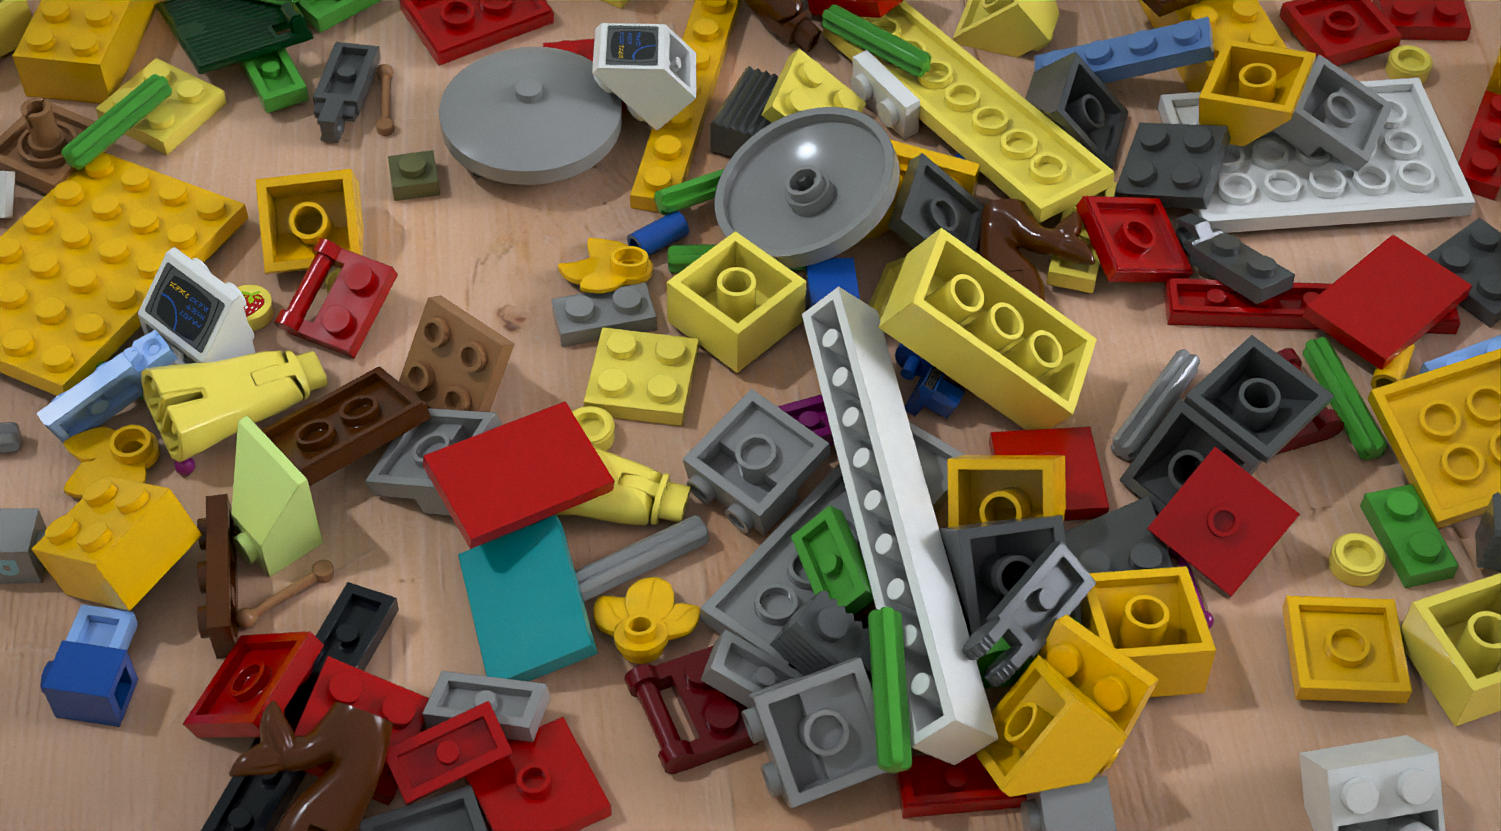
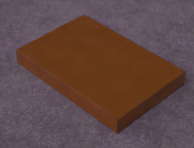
[261,367,431,487]

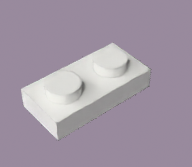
[850,50,920,140]

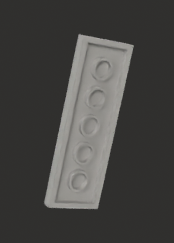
[700,422,965,668]

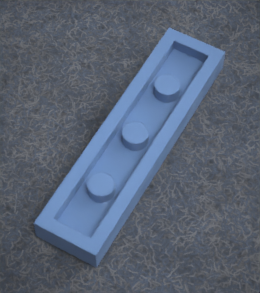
[1035,17,1214,83]

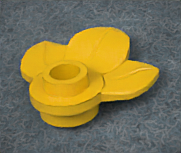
[558,238,653,294]
[63,425,160,499]
[593,577,700,664]

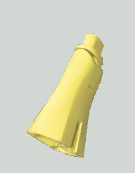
[141,350,327,463]
[555,446,691,526]

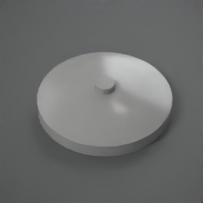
[439,47,622,185]
[714,107,900,268]

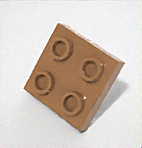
[0,97,117,194]
[399,295,515,412]

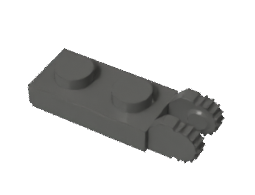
[962,541,1096,687]

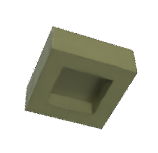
[388,150,440,201]

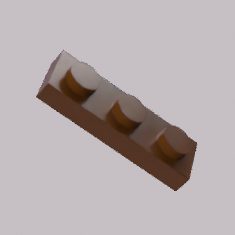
[197,494,239,659]

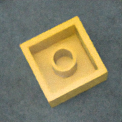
[31,476,202,611]

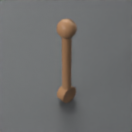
[376,64,395,136]
[235,560,334,629]

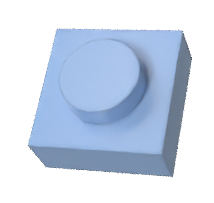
[65,604,138,651]

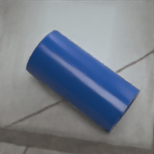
[627,211,689,256]

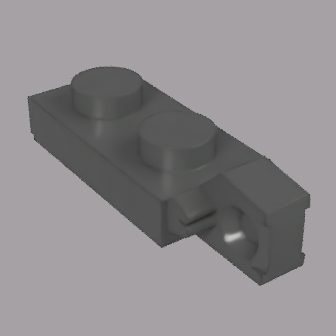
[313,42,381,143]
[1176,213,1295,304]

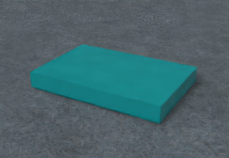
[458,515,598,682]

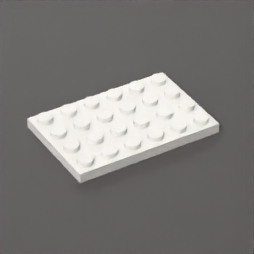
[1158,78,1476,233]

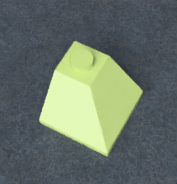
[231,416,323,577]

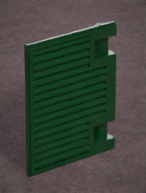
[156,0,313,74]

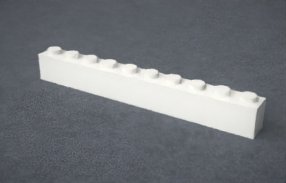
[802,286,998,765]

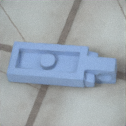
[37,330,178,443]

